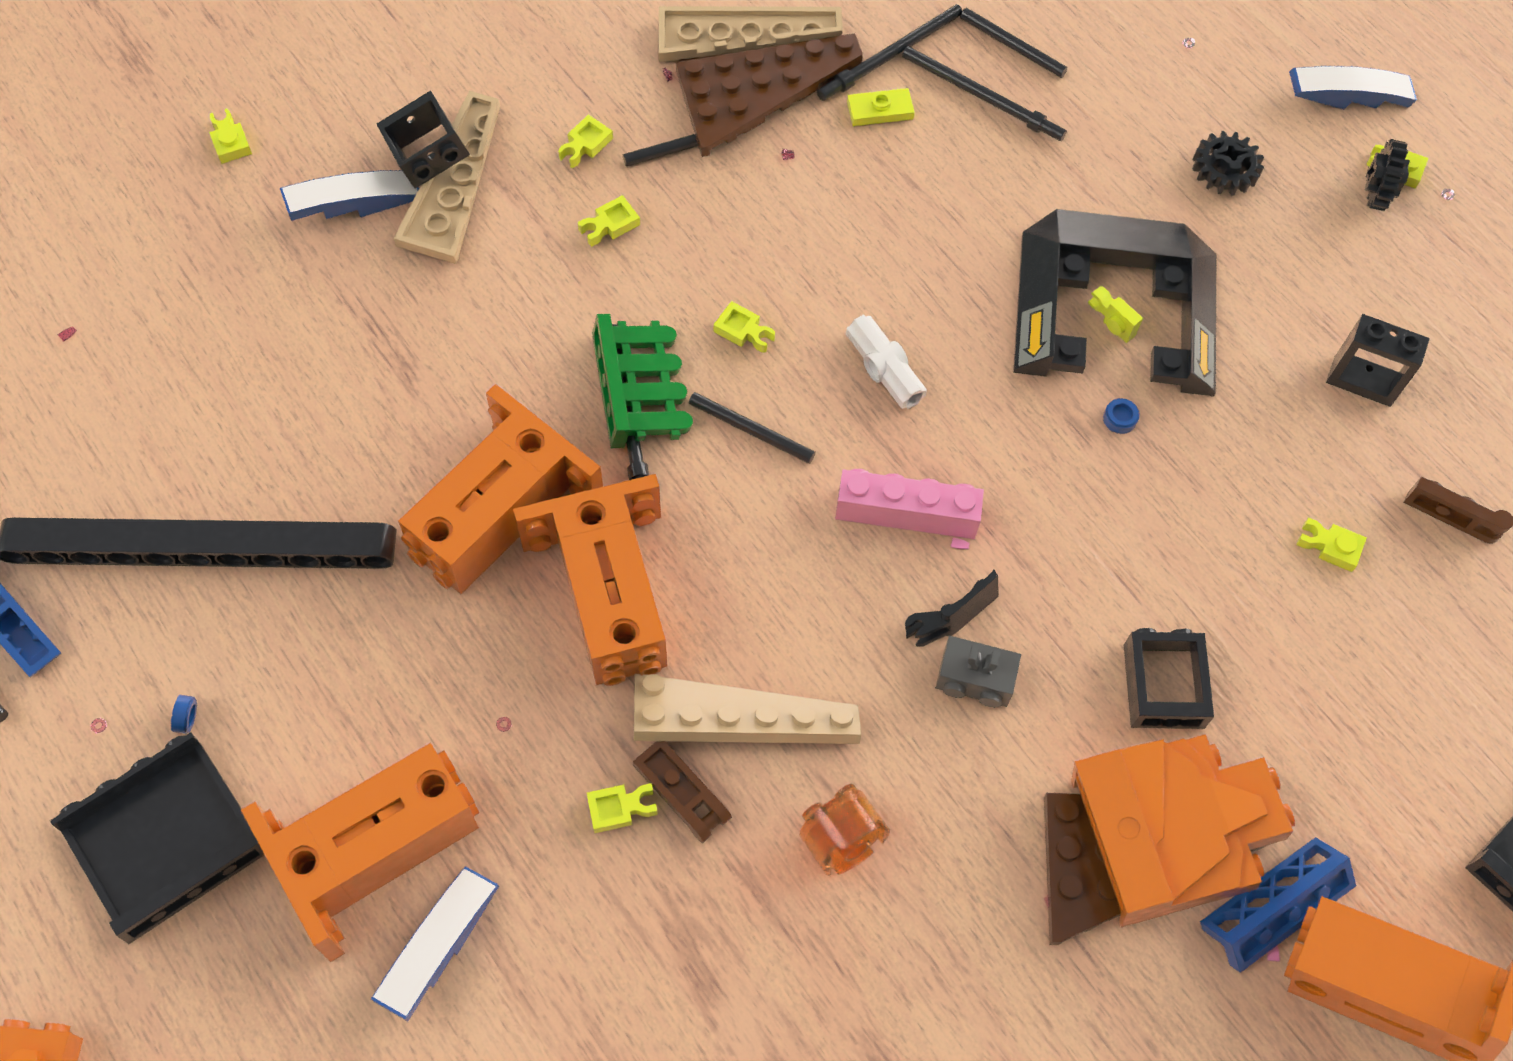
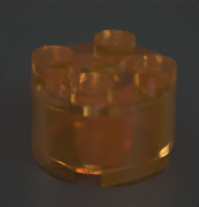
[799,784,890,876]

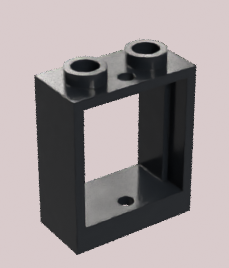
[376,90,470,189]
[1326,314,1430,407]
[1123,628,1214,729]

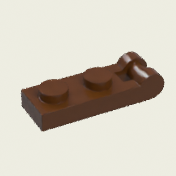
[1403,476,1513,544]
[633,741,732,843]

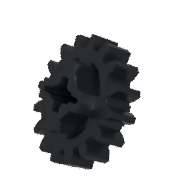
[1192,131,1264,196]
[1364,139,1410,211]

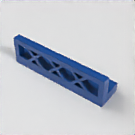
[1200,837,1357,973]

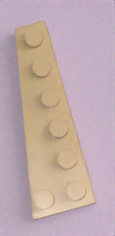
[659,6,843,62]
[394,91,500,264]
[634,674,861,744]

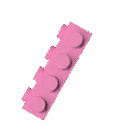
[835,469,984,539]

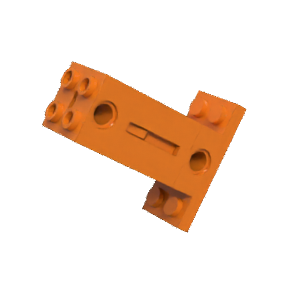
[398,384,603,594]
[513,474,667,686]
[241,743,479,962]
[1284,896,1513,1061]

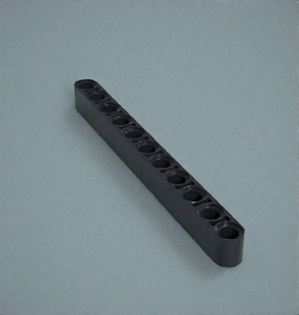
[0,517,397,569]

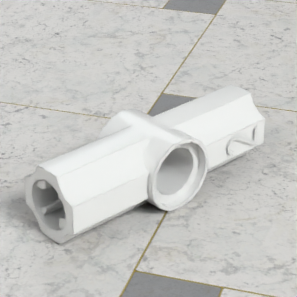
[846,315,927,409]

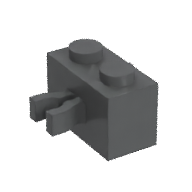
[935,635,1022,708]

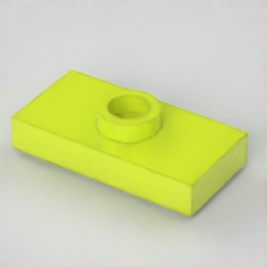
[847,88,915,126]

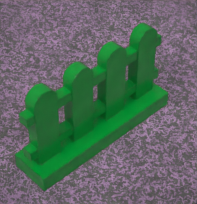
[592,314,693,449]

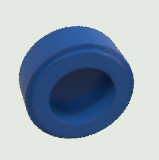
[1103,398,1140,434]
[171,695,197,734]

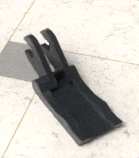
[905,569,999,647]

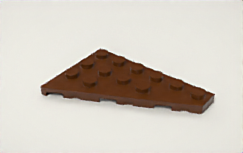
[676,33,863,157]
[1044,793,1268,945]

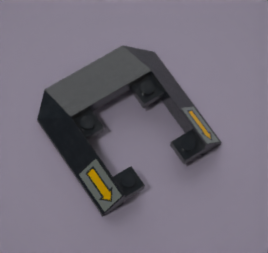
[1013,209,1216,396]

